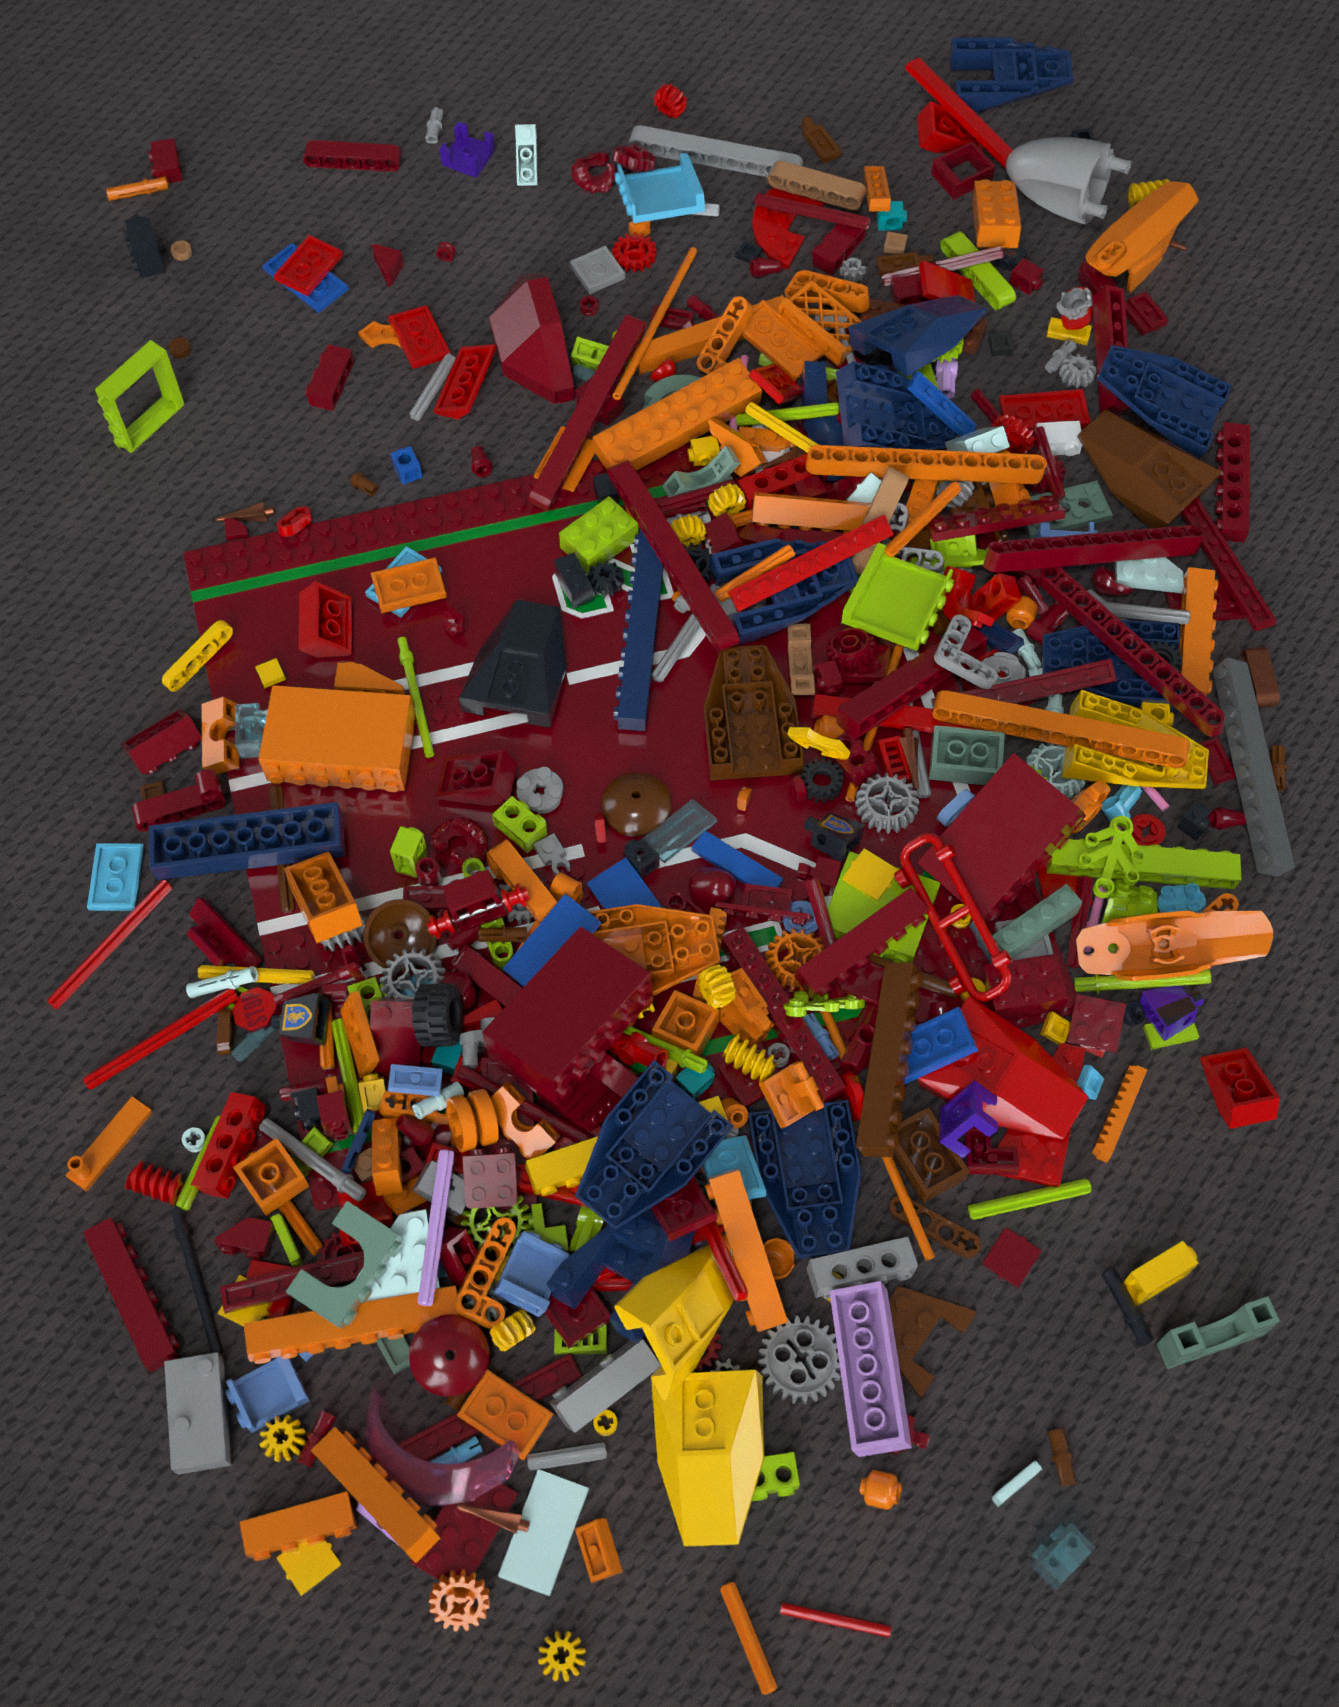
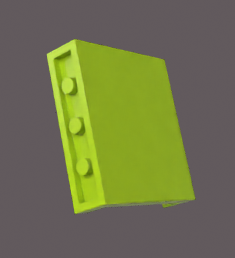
[842,543,955,651]
[828,852,941,963]

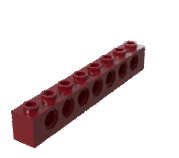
[722,926,846,1103]

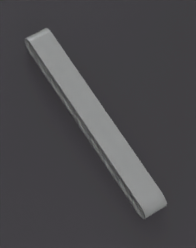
[628,125,803,177]

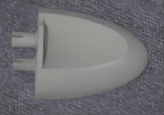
[1006,137,1131,224]

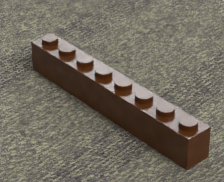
[856,963,922,1157]

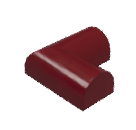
[964,1127,1019,1175]

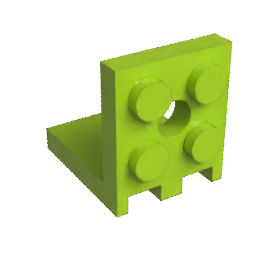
[1101,879,1158,953]

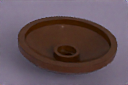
[601,772,672,837]
[363,899,437,972]

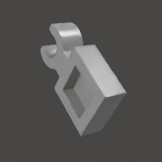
[533,834,570,876]

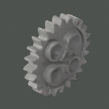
[758,1316,841,1404]

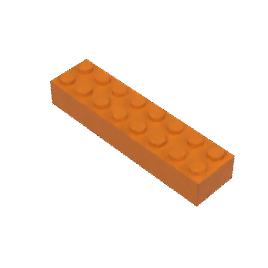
[592,358,762,471]

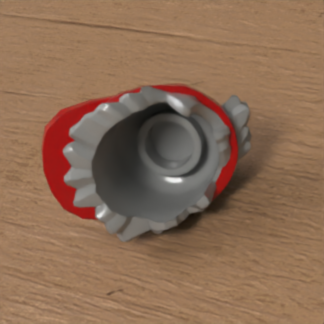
[1056,287,1093,330]

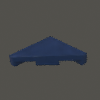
[341,1109,376,1174]

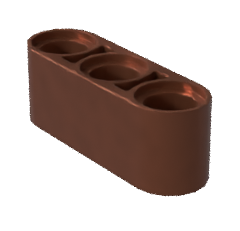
[1241,647,1280,708]

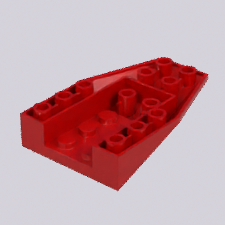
[917,996,1089,1140]

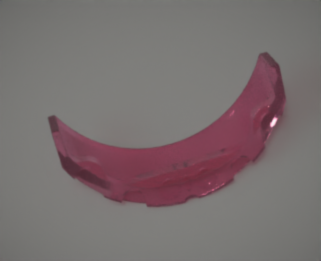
[366,1389,520,1506]

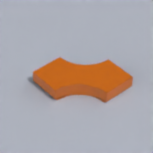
[358,321,402,348]

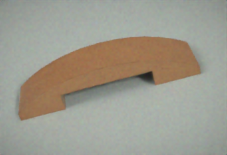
[787,624,815,695]

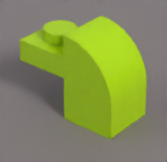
[524,1203,569,1254]

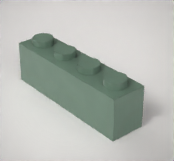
[992,884,1082,959]

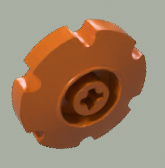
[1067,780,1111,838]

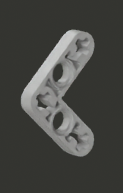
[882,503,945,573]
[934,615,998,689]

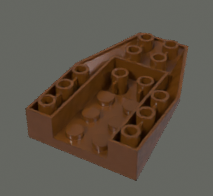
[1077,410,1222,528]
[704,645,804,781]

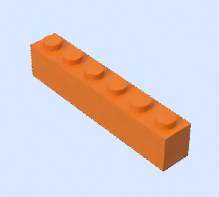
[751,492,871,533]
[1178,567,1218,696]
[705,1168,788,1332]
[311,1427,440,1563]

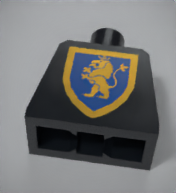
[804,813,865,862]
[271,993,331,1046]

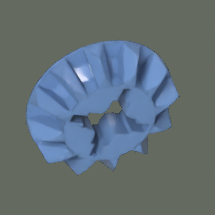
[783,901,818,935]

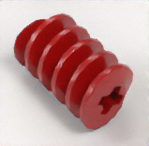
[125,1160,184,1206]

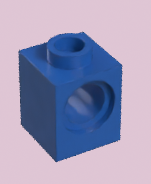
[391,446,422,485]

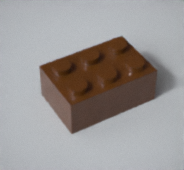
[893,1107,970,1204]

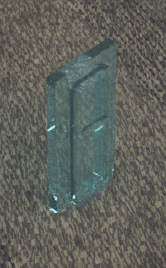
[643,799,717,864]

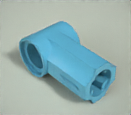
[1101,785,1142,827]

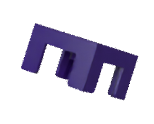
[440,122,495,178]
[940,1080,998,1158]

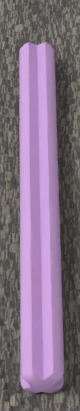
[417,1150,454,1306]

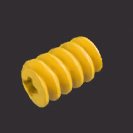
[1128,179,1170,208]
[722,1033,778,1083]

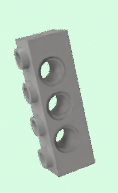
[807,1237,918,1299]

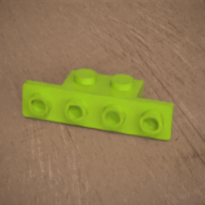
[911,535,987,570]

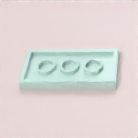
[498,1469,589,1597]

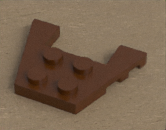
[889,1286,977,1398]

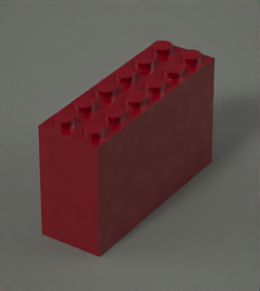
[917,753,1086,924]
[482,926,654,1105]

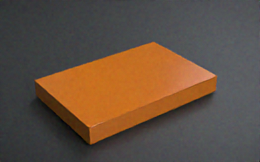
[371,557,447,613]
[340,991,380,1078]
[457,1370,554,1461]

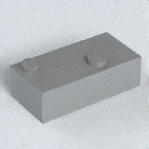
[549,1339,661,1433]
[164,1352,232,1475]

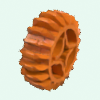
[765,927,824,992]

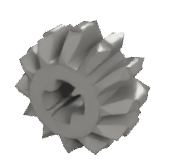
[1059,353,1096,390]
[936,480,975,508]

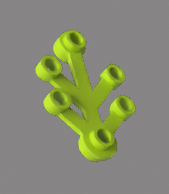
[1077,816,1146,899]
[784,991,865,1017]

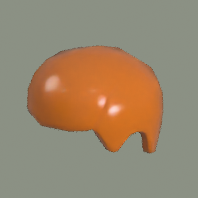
[763,1238,795,1281]

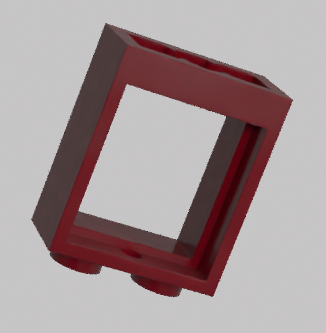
[931,141,995,200]

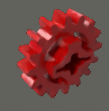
[612,232,657,273]
[990,414,1035,454]

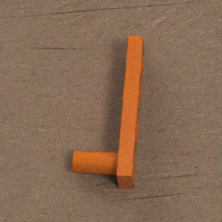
[65,1096,153,1192]

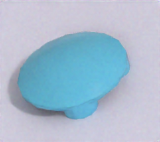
[1157,883,1206,912]

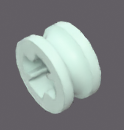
[182,1128,206,1152]

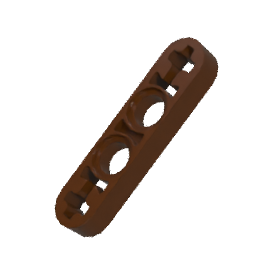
[889,1196,981,1259]

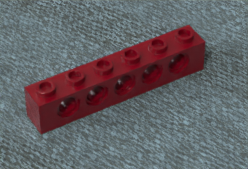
[1215,422,1250,543]

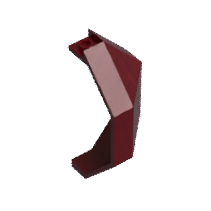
[489,273,575,404]

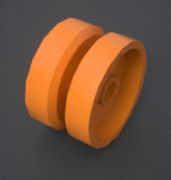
[446,1089,499,1152]

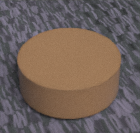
[171,241,192,261]

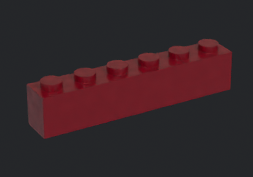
[1092,285,1130,416]
[794,887,929,999]
[83,1217,180,1373]

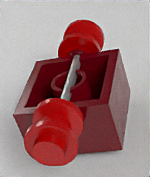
[426,869,530,939]

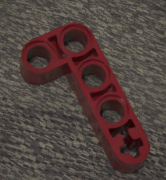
[131,769,226,832]

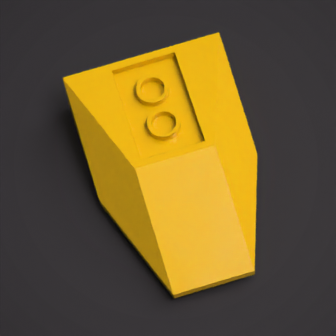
[1062,690,1209,789]
[651,1370,764,1546]

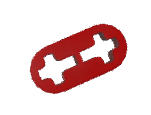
[277,506,312,537]

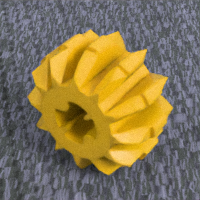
[708,484,746,518]
[670,514,706,547]
[698,965,736,1008]
[490,1310,536,1351]
[260,1415,306,1462]
[538,1631,586,1682]

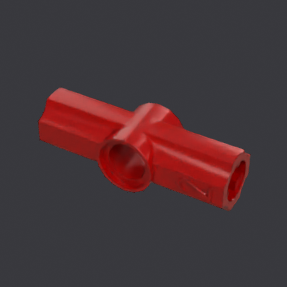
[607,1032,669,1068]

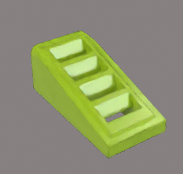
[554,1324,607,1354]

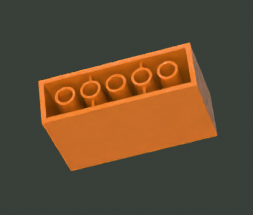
[258,686,416,792]

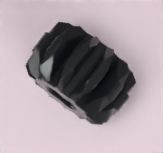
[587,559,624,599]

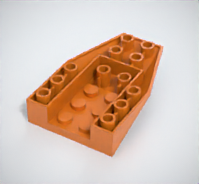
[589,904,720,996]

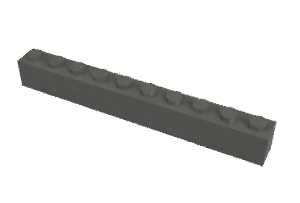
[1212,658,1295,877]

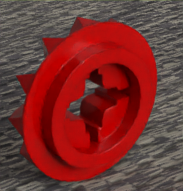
[1131,814,1165,846]

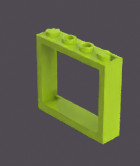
[95,340,185,453]

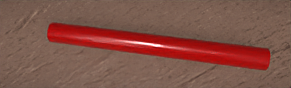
[780,1603,891,1638]

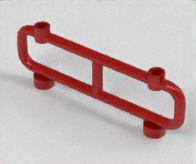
[894,833,1012,1002]

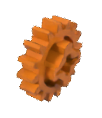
[429,1570,490,1632]

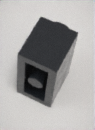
[554,552,593,609]

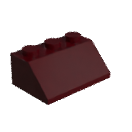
[120,709,202,775]

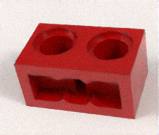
[970,573,1022,621]

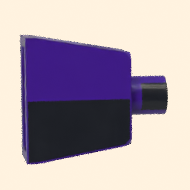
[1140,986,1204,1041]

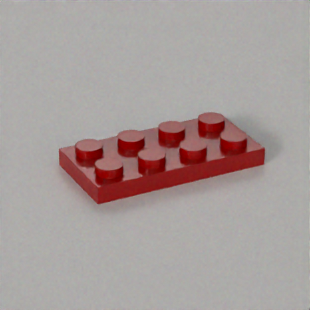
[999,389,1091,431]

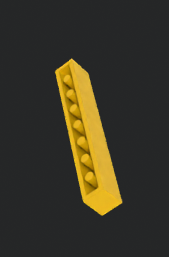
[525,1096,728,1196]

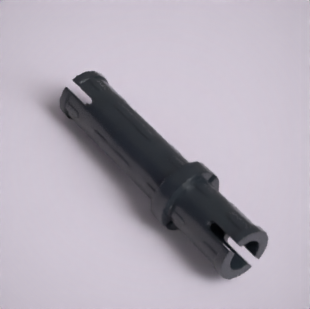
[1101,1268,1155,1347]

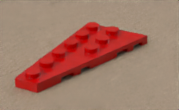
[997,1043,1086,1187]

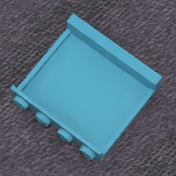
[615,153,705,223]

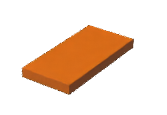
[741,300,824,381]

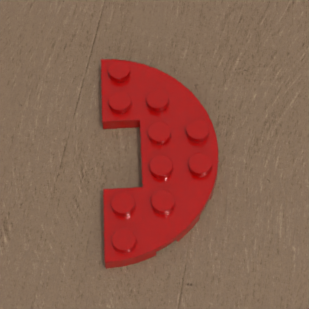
[752,187,826,270]

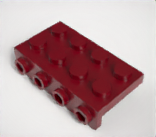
[407,1463,518,1581]

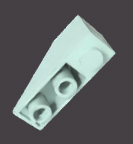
[515,124,537,186]

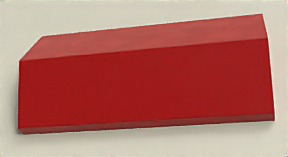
[433,344,497,419]

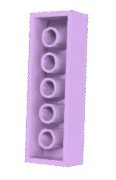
[830,1281,912,1457]

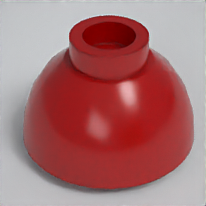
[650,358,676,383]

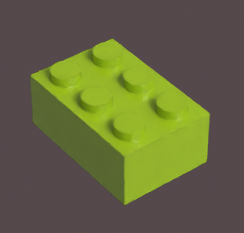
[559,496,639,573]

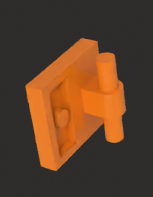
[758,1061,825,1129]

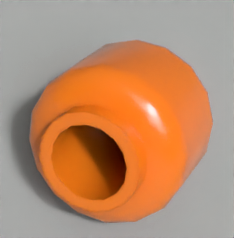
[1006,596,1038,630]
[814,715,845,739]
[860,1470,902,1510]

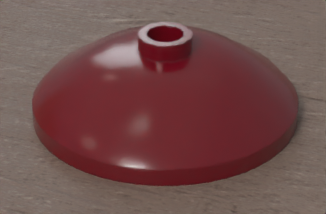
[409,1315,489,1397]

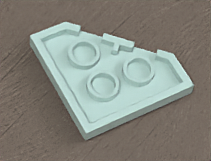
[1114,557,1184,593]
[357,1209,440,1302]

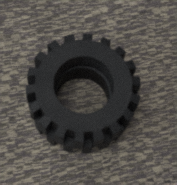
[412,983,463,1047]

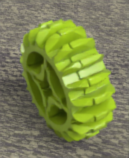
[461,1195,531,1255]

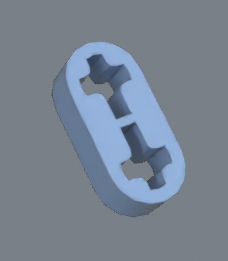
[937,789,975,827]

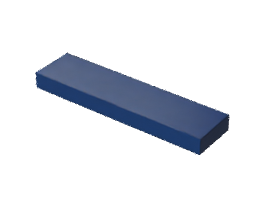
[907,371,977,437]
[691,830,783,888]

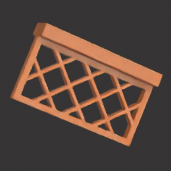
[778,281,862,366]

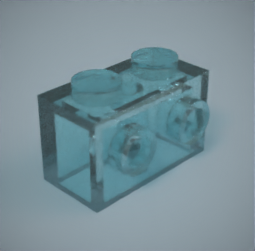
[235,703,267,758]
[1030,1523,1095,1590]

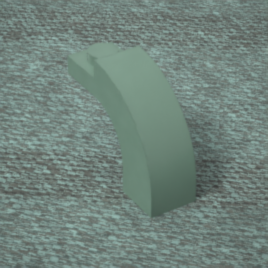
[643,375,700,409]
[662,446,740,497]

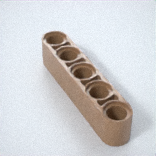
[767,160,867,210]
[850,467,909,575]

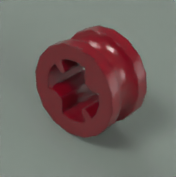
[436,242,456,262]
[580,296,598,316]

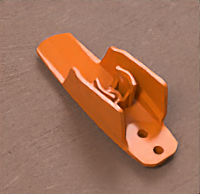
[1085,182,1198,293]
[1076,911,1273,981]

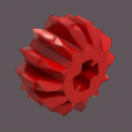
[653,83,687,118]

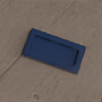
[979,622,1024,654]

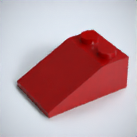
[917,101,982,153]
[1200,1048,1280,1129]

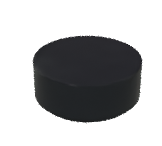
[1123,1000,1145,1026]

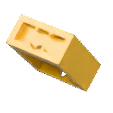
[1123,1241,1198,1307]

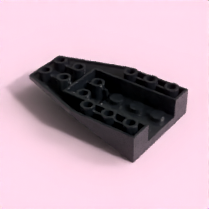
[459,599,566,728]

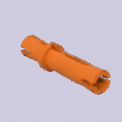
[106,176,169,201]

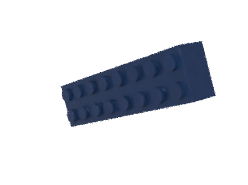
[149,802,345,880]

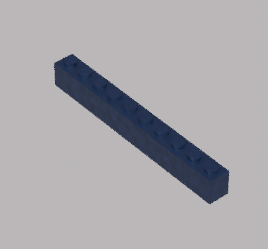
[614,529,664,731]

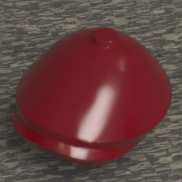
[1092,565,1134,596]
[689,867,735,906]

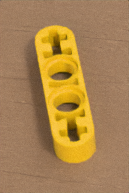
[162,620,233,692]

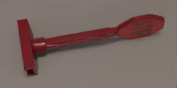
[232,946,368,1032]

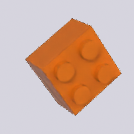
[652,990,719,1057]
[233,1138,309,1216]

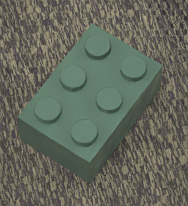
[929,725,1005,785]

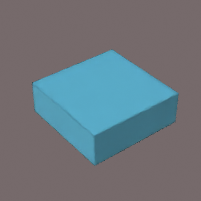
[1077,1065,1104,1100]

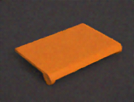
[533,426,595,492]

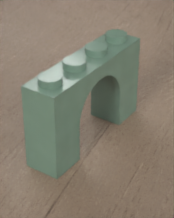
[286,1201,403,1329]
[1157,1296,1280,1369]

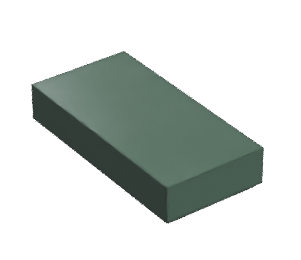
[377,1336,410,1375]

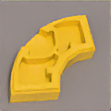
[787,727,850,759]

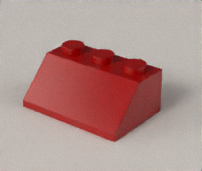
[298,581,352,658]

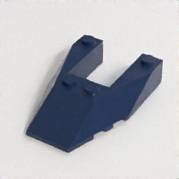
[949,37,1073,112]
[800,361,888,481]
[709,538,859,645]
[546,1209,697,1344]

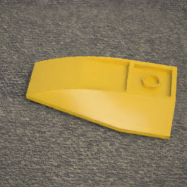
[614,1244,734,1400]

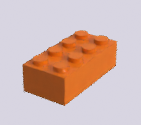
[972,180,1021,248]
[284,851,363,943]

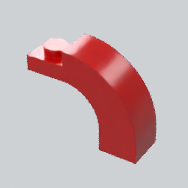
[942,566,995,628]

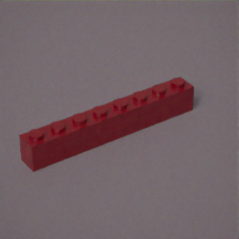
[837,626,988,739]

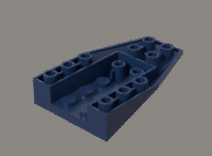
[848,295,987,376]
[1097,345,1232,459]
[836,361,955,450]
[1042,620,1182,715]
[575,1060,734,1230]
[747,1100,861,1259]

